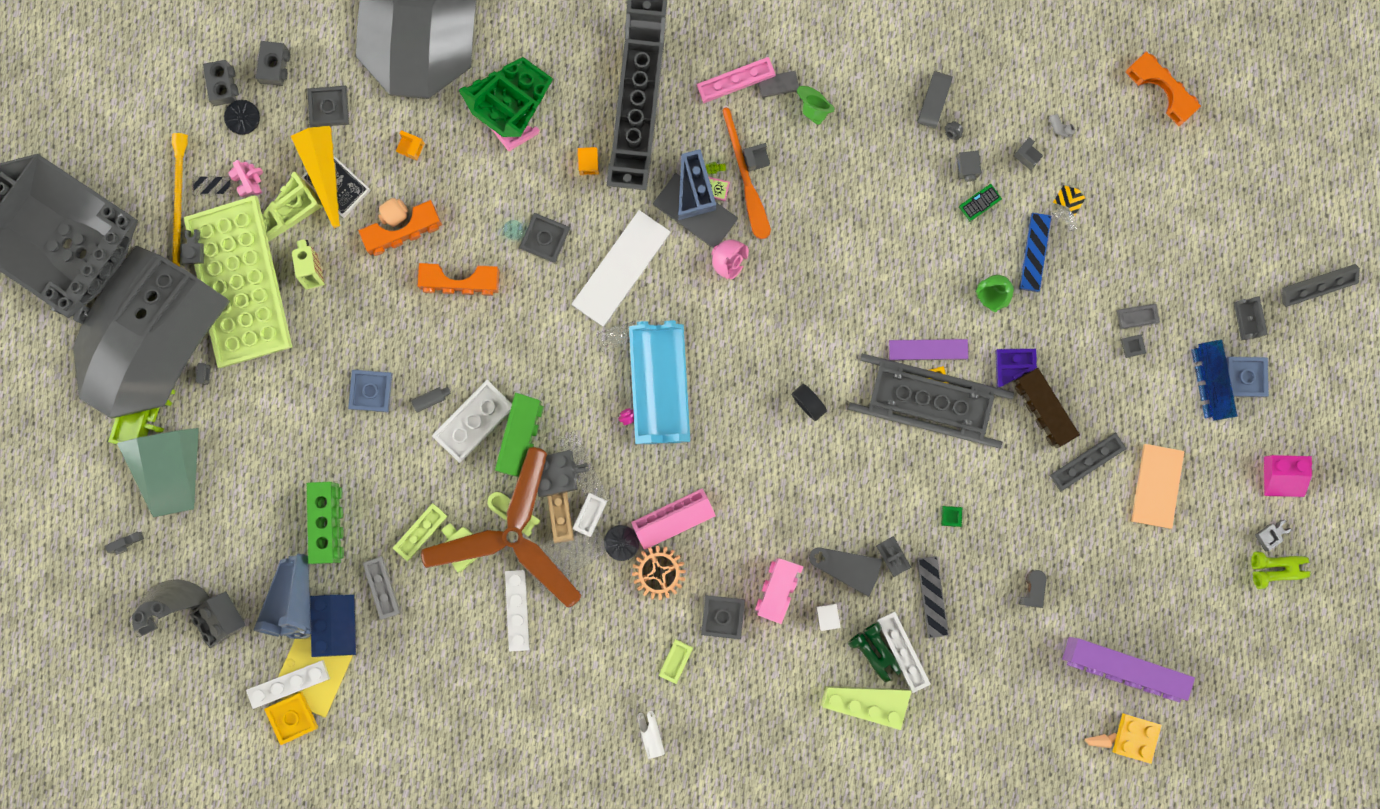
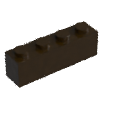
[1015,368,1080,448]

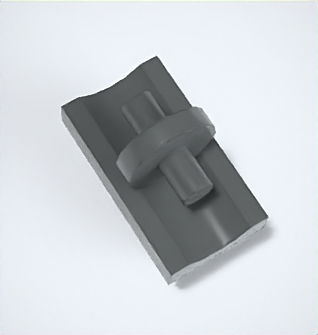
[876,536,912,577]

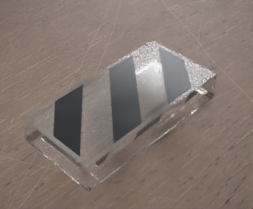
[192,176,233,197]

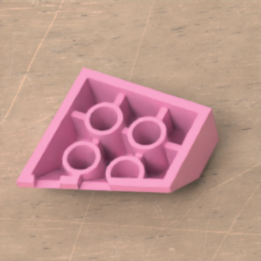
[755,558,803,624]

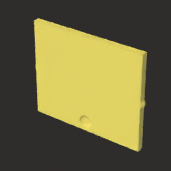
[278,634,353,718]

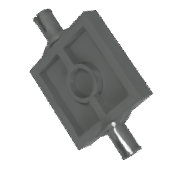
[538,450,589,498]

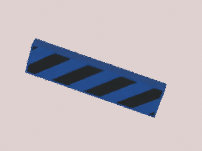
[1019,212,1052,292]

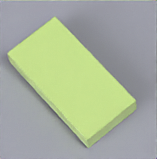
[658,639,693,684]

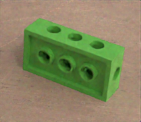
[306,482,344,564]

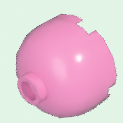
[712,240,749,280]

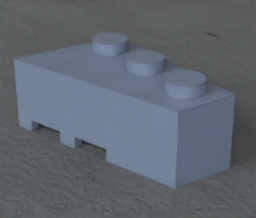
[678,149,716,220]

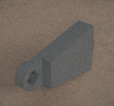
[809,547,882,597]

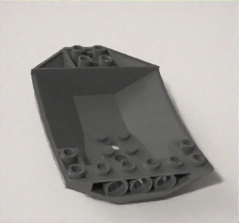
[356,0,477,99]
[0,154,138,318]
[73,245,230,419]

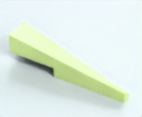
[262,171,323,242]

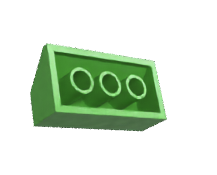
[495,393,544,477]

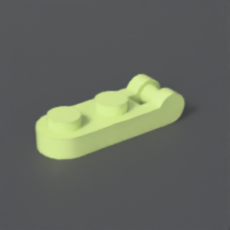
[488,492,540,537]

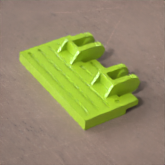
[108,390,176,444]

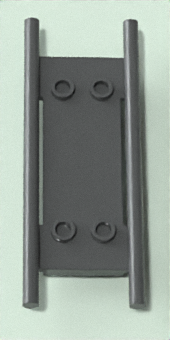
[848,353,1014,449]

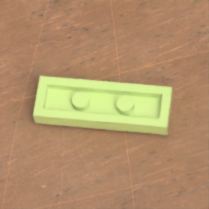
[393,503,448,561]

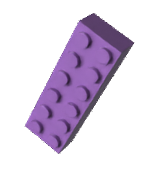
[1062,637,1195,703]

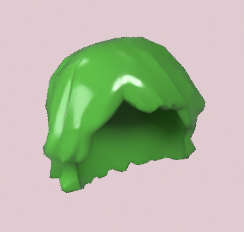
[975,275,1014,312]

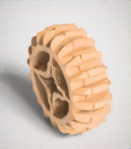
[632,546,686,600]

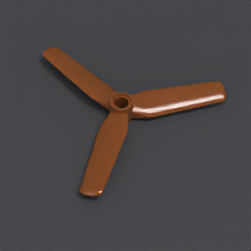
[421,447,581,608]

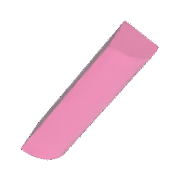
[631,488,716,550]

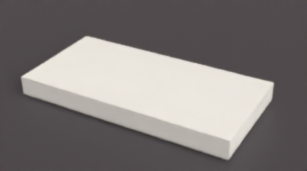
[432,380,512,463]

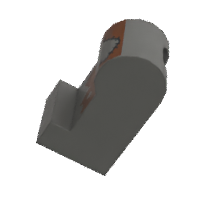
[1020,570,1047,608]

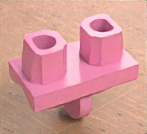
[228,160,263,197]

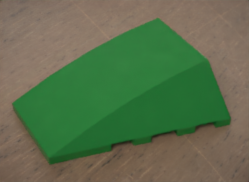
[459,57,553,137]

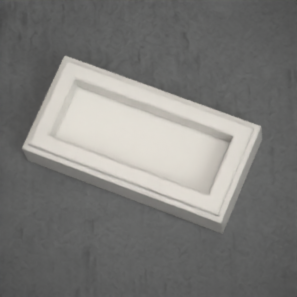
[573,493,607,537]

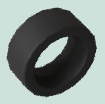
[791,383,827,421]

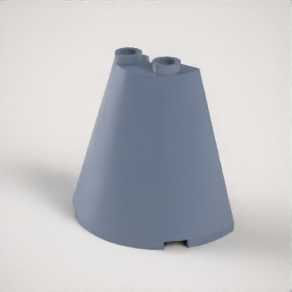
[254,554,311,639]

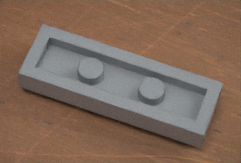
[363,556,401,620]

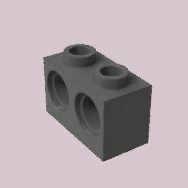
[203,60,239,106]

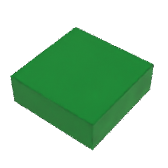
[941,506,963,527]

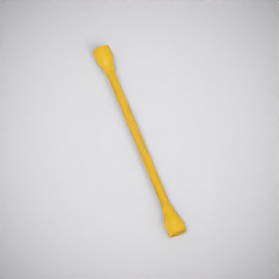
[172,133,188,267]

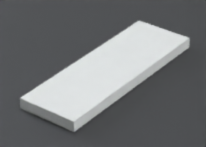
[571,210,671,327]

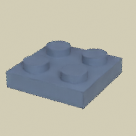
[1226,357,1269,397]
[348,370,393,412]

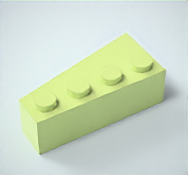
[821,686,911,730]

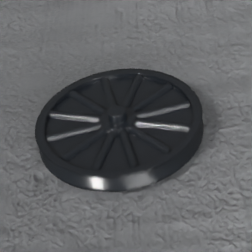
[224,100,260,135]
[604,525,639,561]

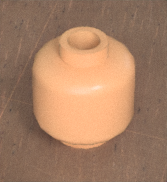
[378,198,408,227]

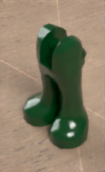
[848,622,902,683]

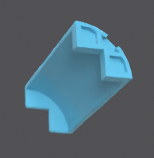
[629,320,690,444]

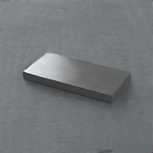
[653,173,738,249]

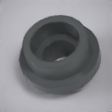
[945,121,963,140]

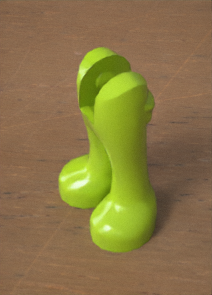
[1251,551,1311,589]

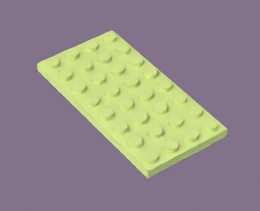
[184,196,293,368]

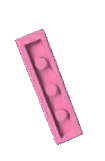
[696,57,776,104]

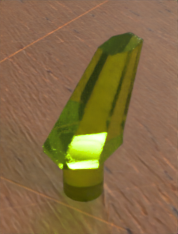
[705,161,726,174]

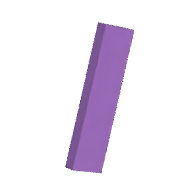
[889,339,968,360]

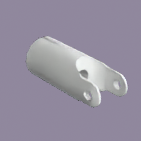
[637,711,665,759]

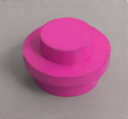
[618,408,634,425]

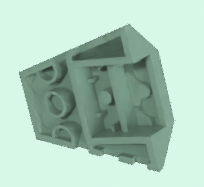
[117,428,199,517]

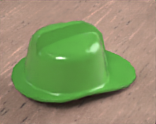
[797,86,835,125]

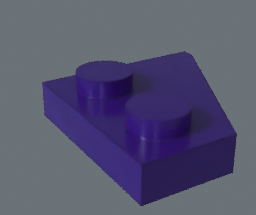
[995,348,1037,388]

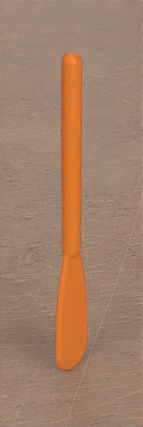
[722,107,771,239]

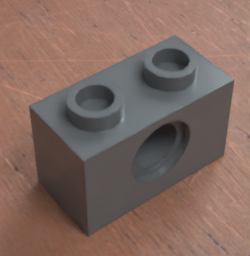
[256,41,290,86]

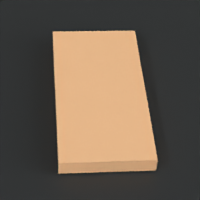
[1131,444,1184,529]

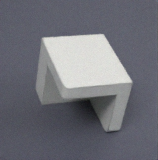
[815,604,841,631]

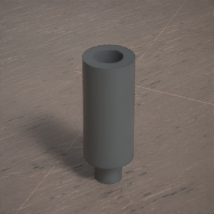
[411,387,451,413]

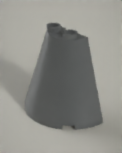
[132,579,210,638]

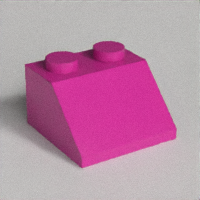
[1264,455,1312,497]

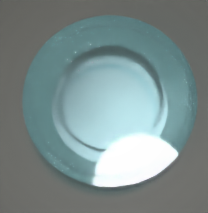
[503,220,523,240]

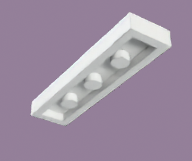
[505,570,530,651]
[876,611,931,693]
[246,660,330,709]

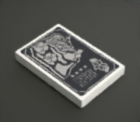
[301,155,371,218]

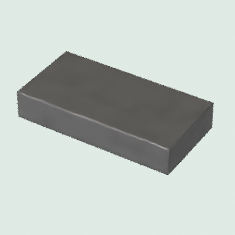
[758,70,799,98]
[1116,303,1160,329]

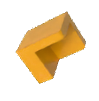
[396,130,425,161]
[578,147,599,175]

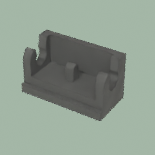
[1234,296,1268,341]

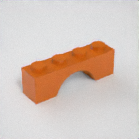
[1125,51,1201,127]
[358,200,442,256]
[418,263,500,296]

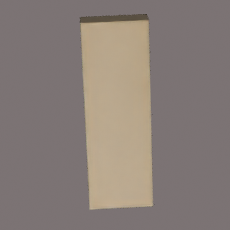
[547,492,574,543]

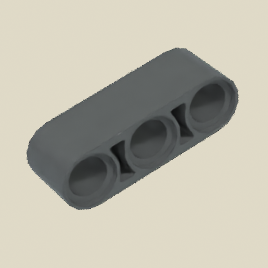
[917,71,953,129]

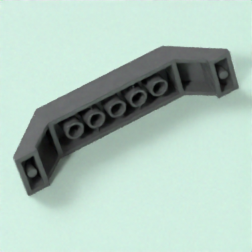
[606,0,667,191]

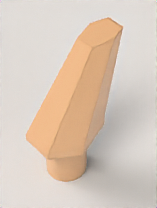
[1085,733,1117,748]

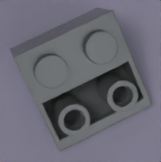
[190,591,246,648]

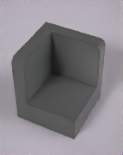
[1013,137,1043,170]
[743,143,770,172]

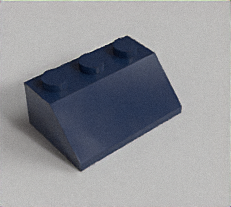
[310,595,356,657]

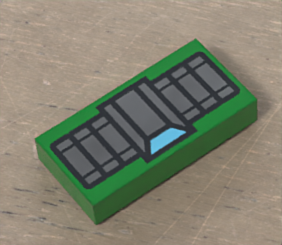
[959,184,1002,222]

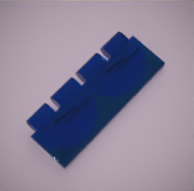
[1191,339,1238,421]

